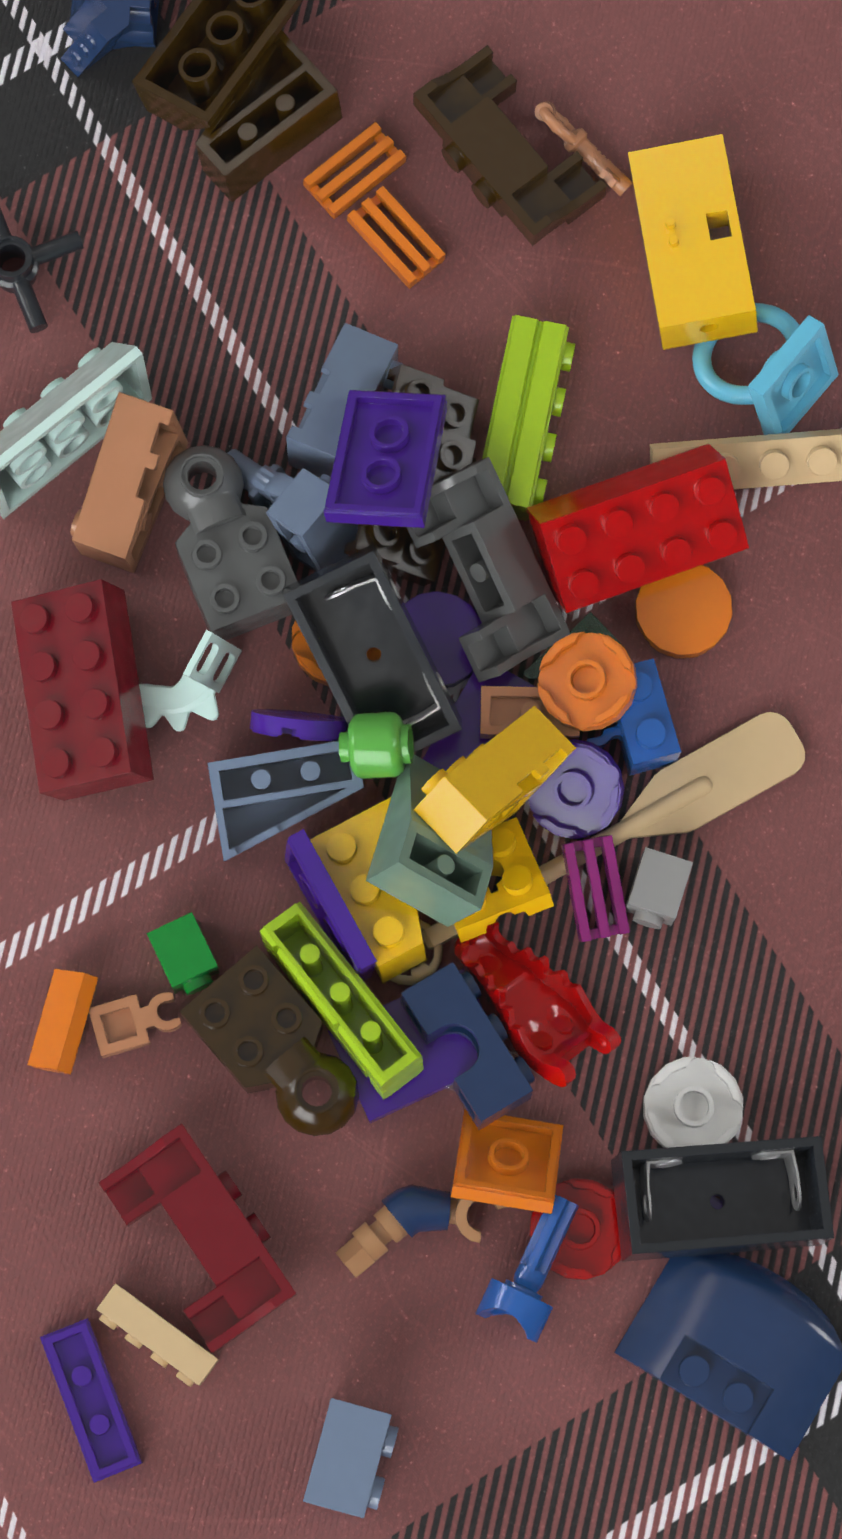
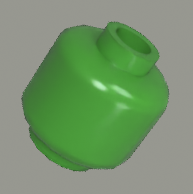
[339,712,414,779]

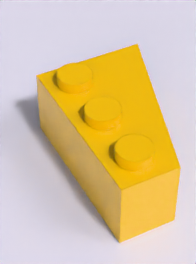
[414,706,576,854]
[310,797,427,983]

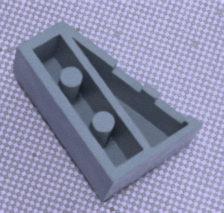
[286,323,403,478]
[207,741,364,862]

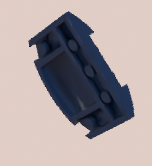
[614,1253,842,1461]

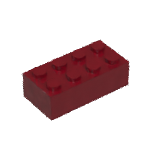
[11,579,154,801]

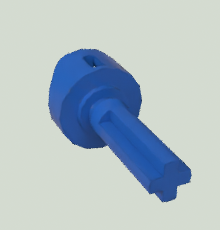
[475,1195,579,1343]

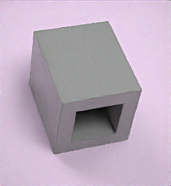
[625,847,693,929]

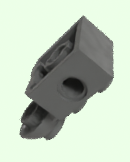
[163,445,297,641]

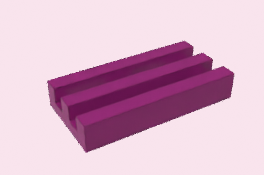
[561,835,630,942]

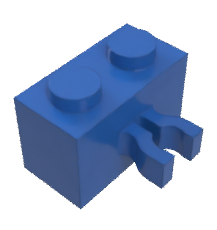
[587,658,681,776]

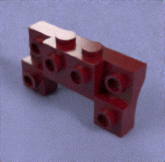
[98,1123,297,1353]

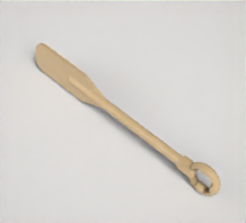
[390,712,805,986]

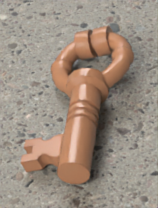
[535,101,633,196]

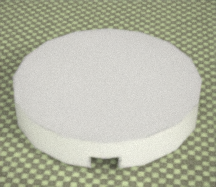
[643,1057,743,1148]

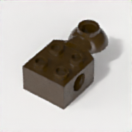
[180,945,359,1136]

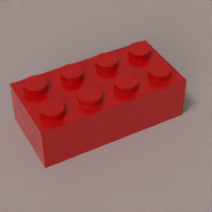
[526,443,749,613]

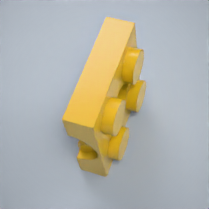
[453,817,554,943]

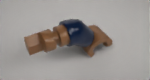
[335,1184,506,1278]

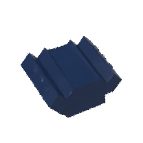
[60,0,160,77]

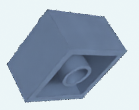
[303,1398,399,1518]

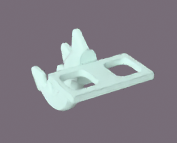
[139,630,242,732]

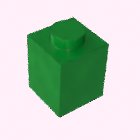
[146,912,220,996]

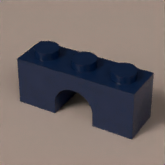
[400,962,535,1130]

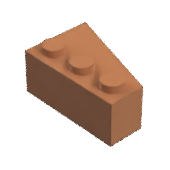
[70,392,188,573]

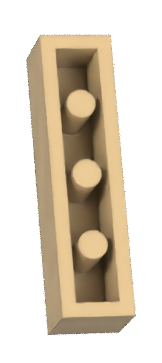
[96,1283,219,1387]

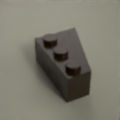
[195,30,343,202]

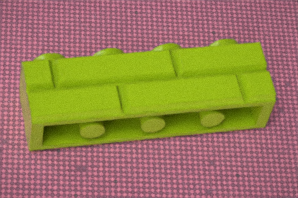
[482,315,576,521]
[260,902,424,1100]

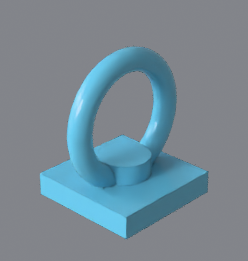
[692,303,839,435]

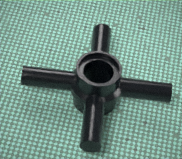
[0,208,84,333]

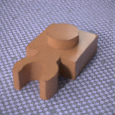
[89,992,182,1058]

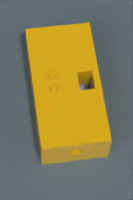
[628,134,758,350]

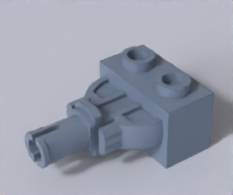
[228,449,358,572]

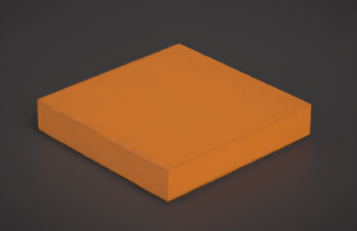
[451,1109,564,1214]

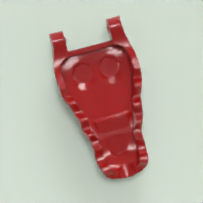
[454,921,621,1087]

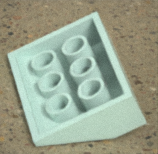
[0,342,152,519]

